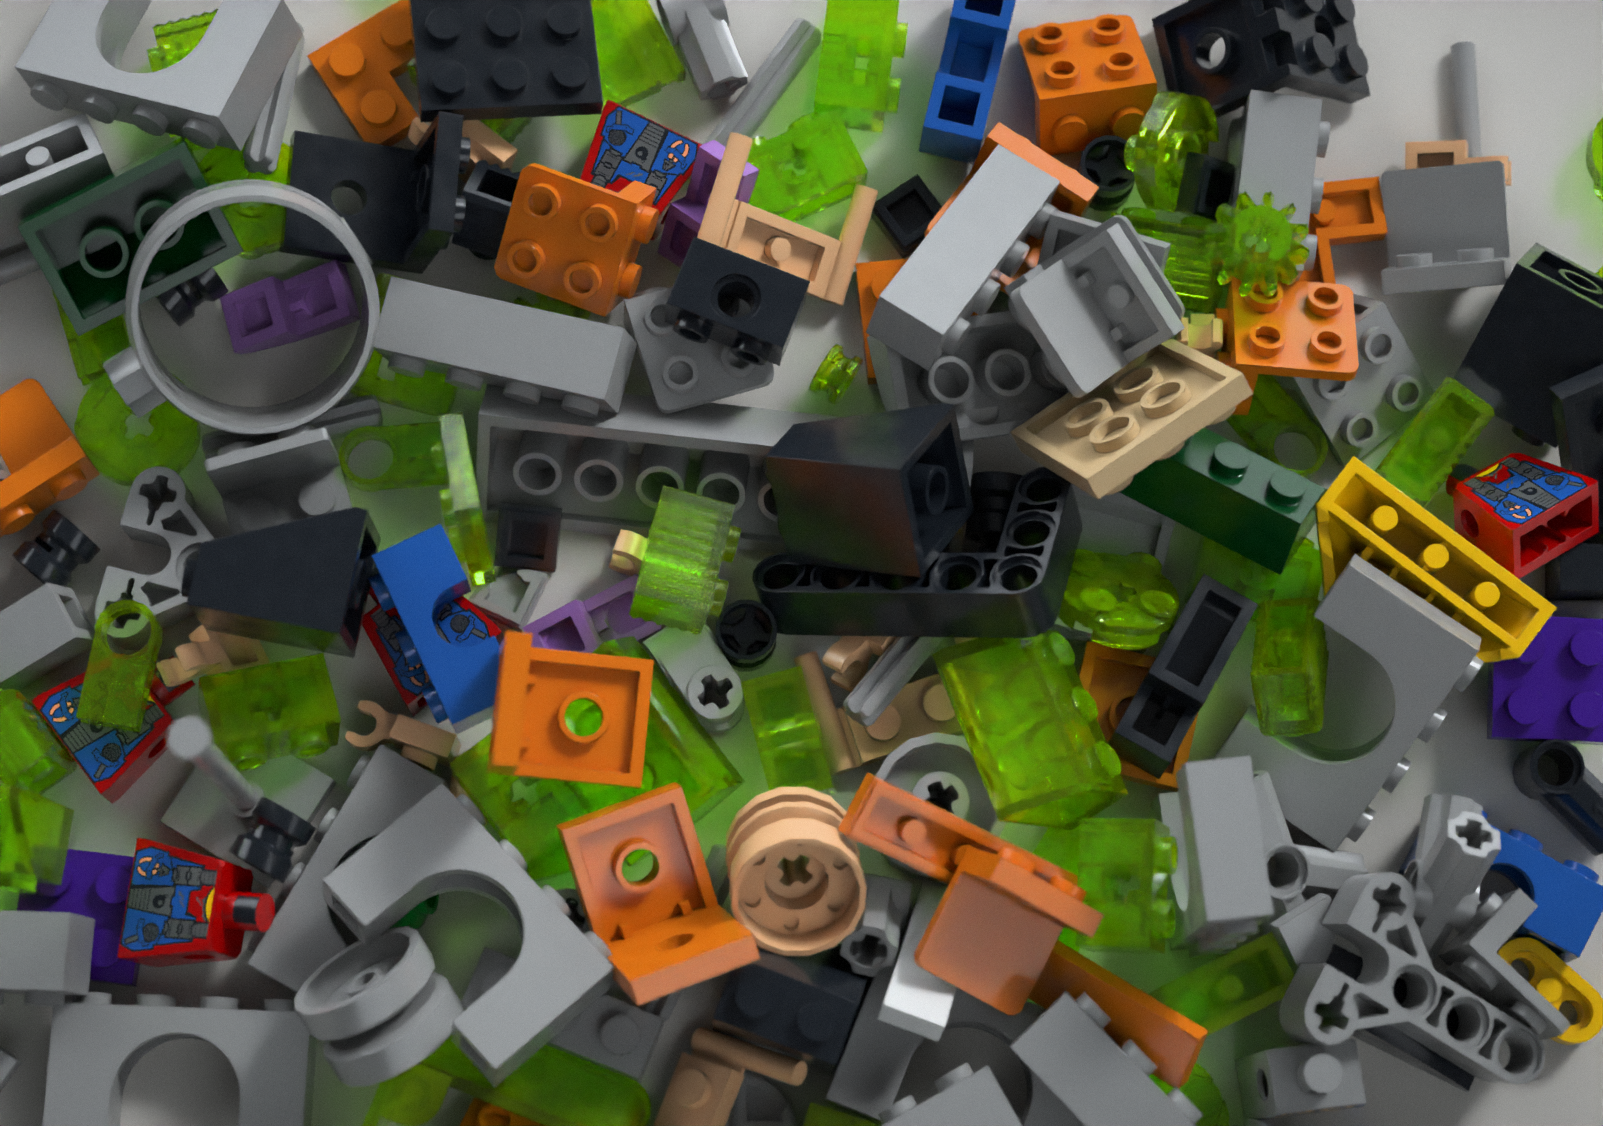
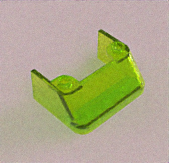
[362,1035,652,1126]

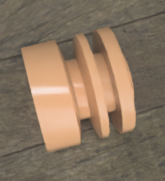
[725,787,867,956]

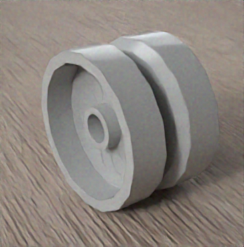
[876,732,1009,882]
[294,926,463,1087]

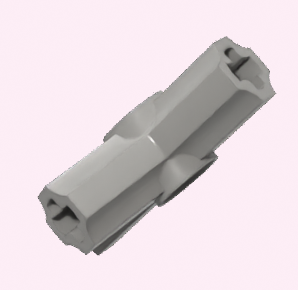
[1253,770,1369,967]
[1403,794,1501,963]

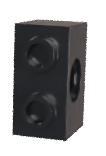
[665,237,810,366]

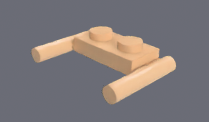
[697,132,878,306]
[794,637,1008,776]
[653,1027,807,1126]

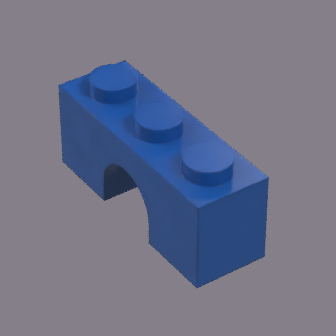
[919,0,1016,165]
[368,523,500,735]
[1398,810,1603,963]

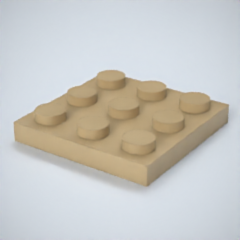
[1010,338,1253,499]

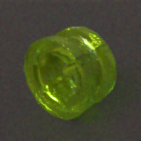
[809,343,863,405]

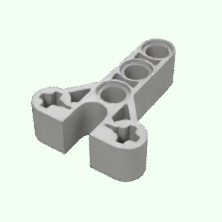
[94,466,215,650]
[1279,872,1545,1084]

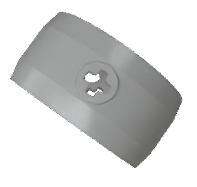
[103,179,380,435]

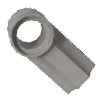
[656,0,748,101]
[840,873,912,976]

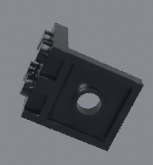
[1152,0,1371,131]
[279,111,471,274]

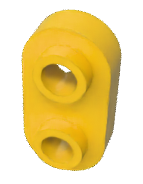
[1496,937,1603,1045]

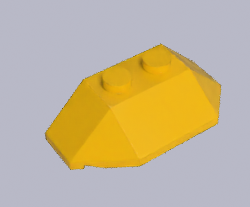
[1315,456,1557,664]

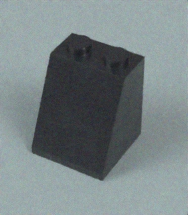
[1447,242,1603,448]
[765,403,974,577]
[181,507,381,658]
[713,944,868,1076]

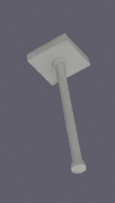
[160,716,336,889]

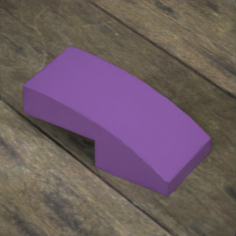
[657,140,760,268]
[220,259,360,355]
[522,574,666,656]

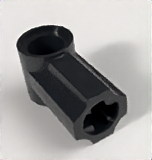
[1512,739,1603,856]

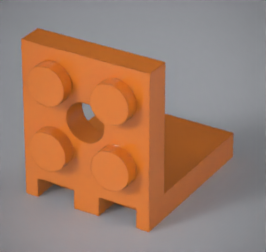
[486,631,654,789]
[556,782,761,1005]

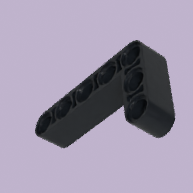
[752,467,1082,638]

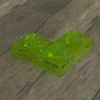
[431,411,497,586]

